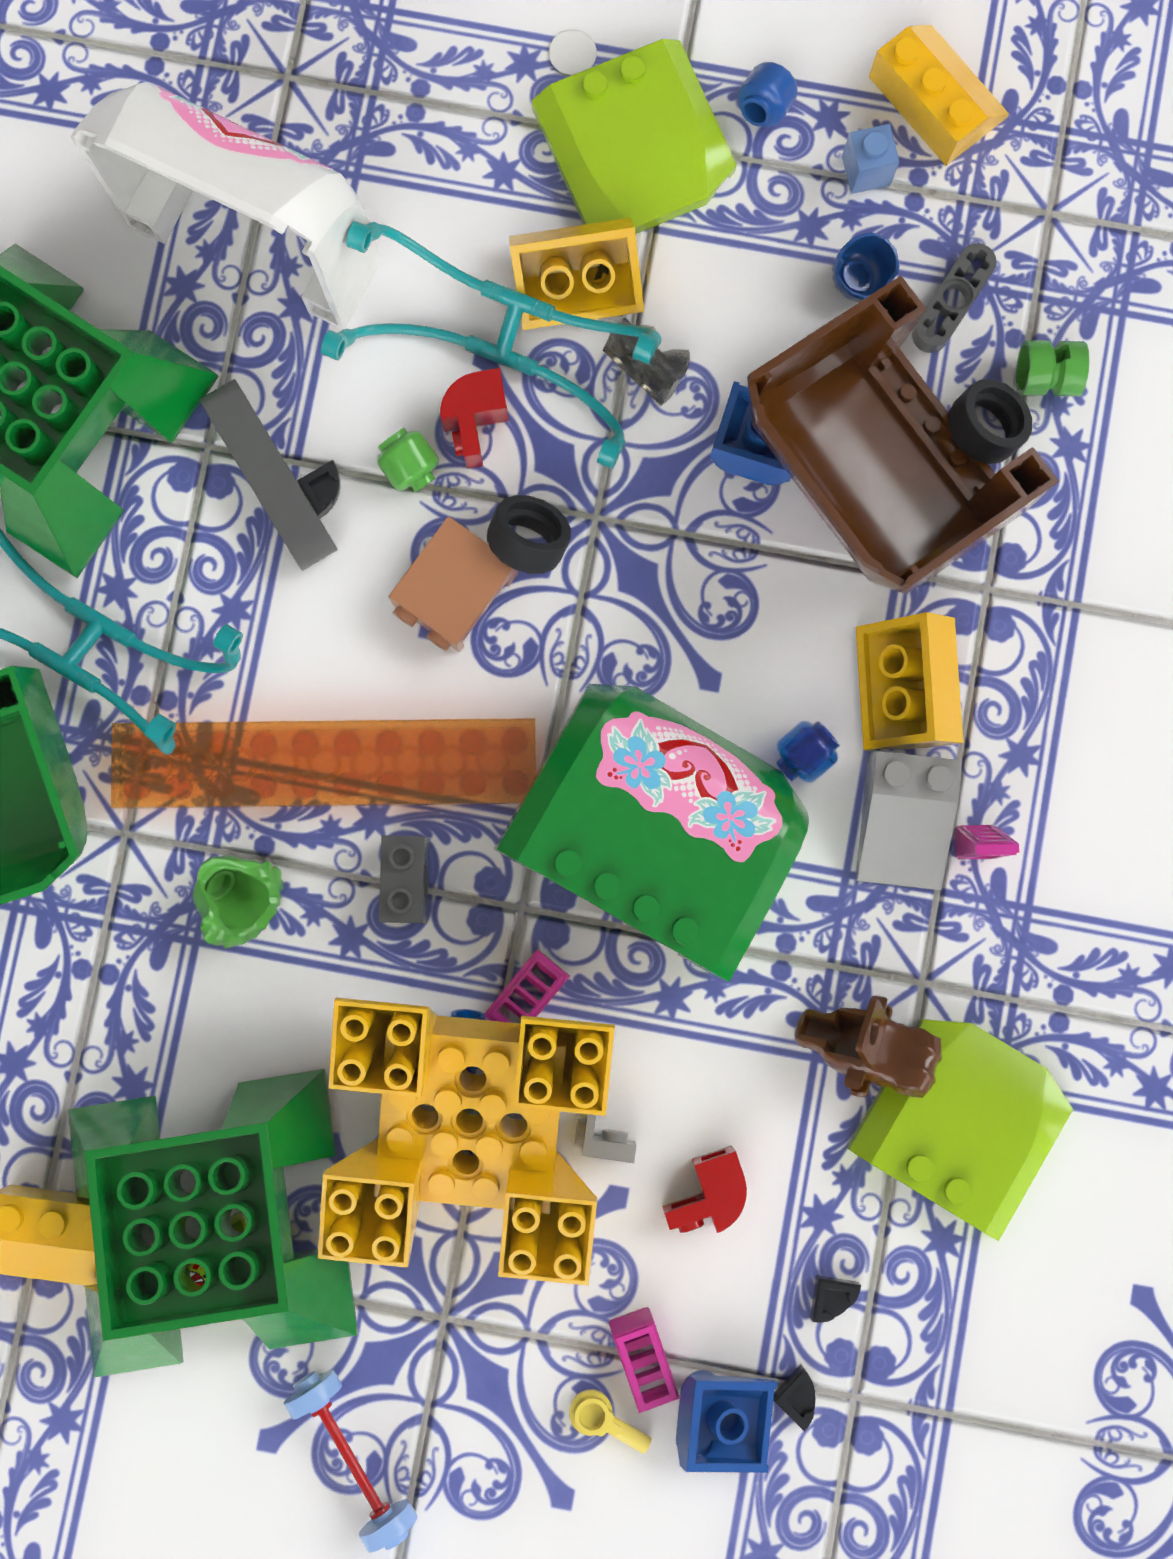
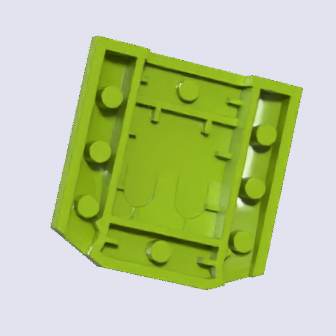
[531,39,737,234]
[846,1019,1073,1241]

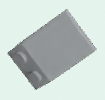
[856,751,962,890]

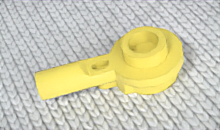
[569,1389,652,1454]

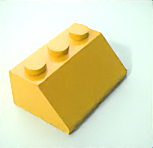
[869,25,1009,166]
[509,217,645,330]
[856,612,963,751]
[0,1184,97,1286]

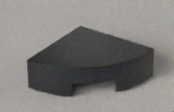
[297,460,341,519]
[810,1275,861,1323]
[773,1364,816,1432]

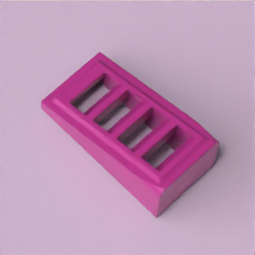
[954,825,1020,860]
[484,949,570,1024]
[609,1307,680,1413]

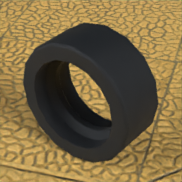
[948,379,1032,464]
[487,495,571,574]

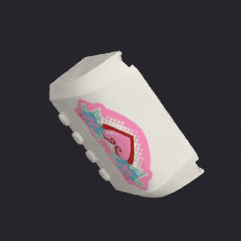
[71,82,381,329]

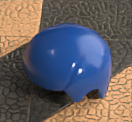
[832,232,900,302]

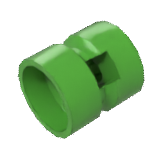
[1016,340,1089,397]

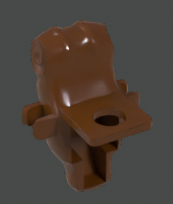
[794,996,942,1098]

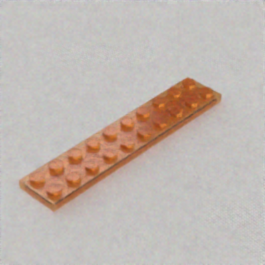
[111,718,536,809]

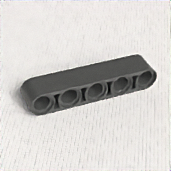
[199,379,338,571]

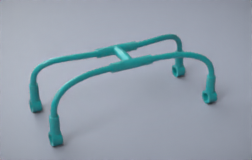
[321,221,662,469]
[0,528,243,755]

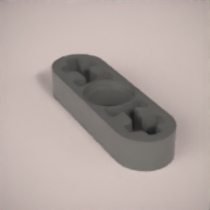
[912,243,996,353]

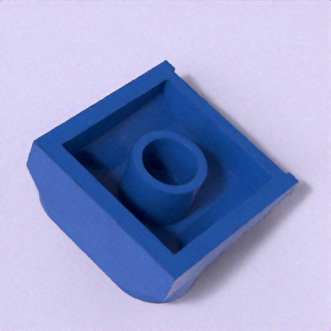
[710,381,791,486]
[676,1370,777,1473]

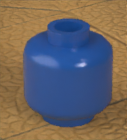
[737,62,798,127]

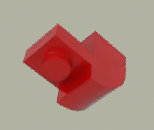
[440,368,509,469]
[662,1145,747,1233]

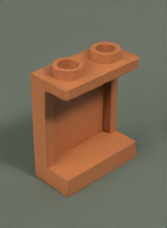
[388,516,518,652]

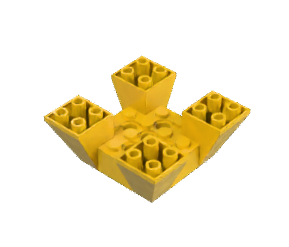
[317,997,615,1286]

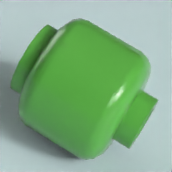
[377,428,439,493]

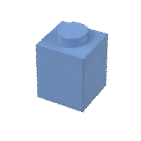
[842,124,900,194]

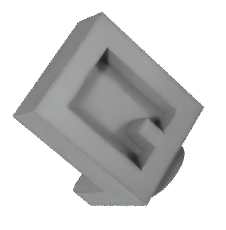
[575,1114,636,1163]

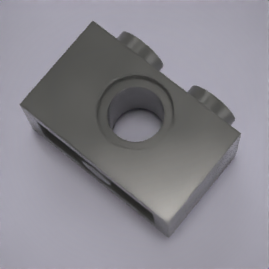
[379,835,430,924]

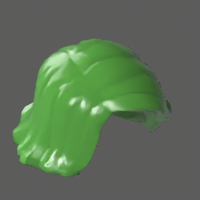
[192,855,284,949]

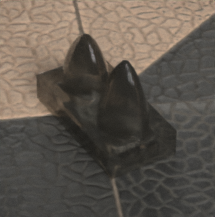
[602,317,690,406]

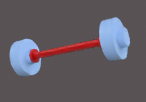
[283,1369,418,1553]

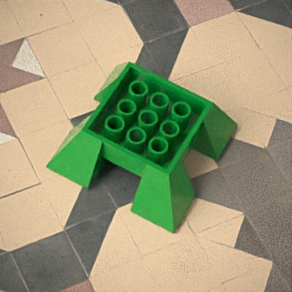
[0,243,219,578]
[68,1069,358,1378]

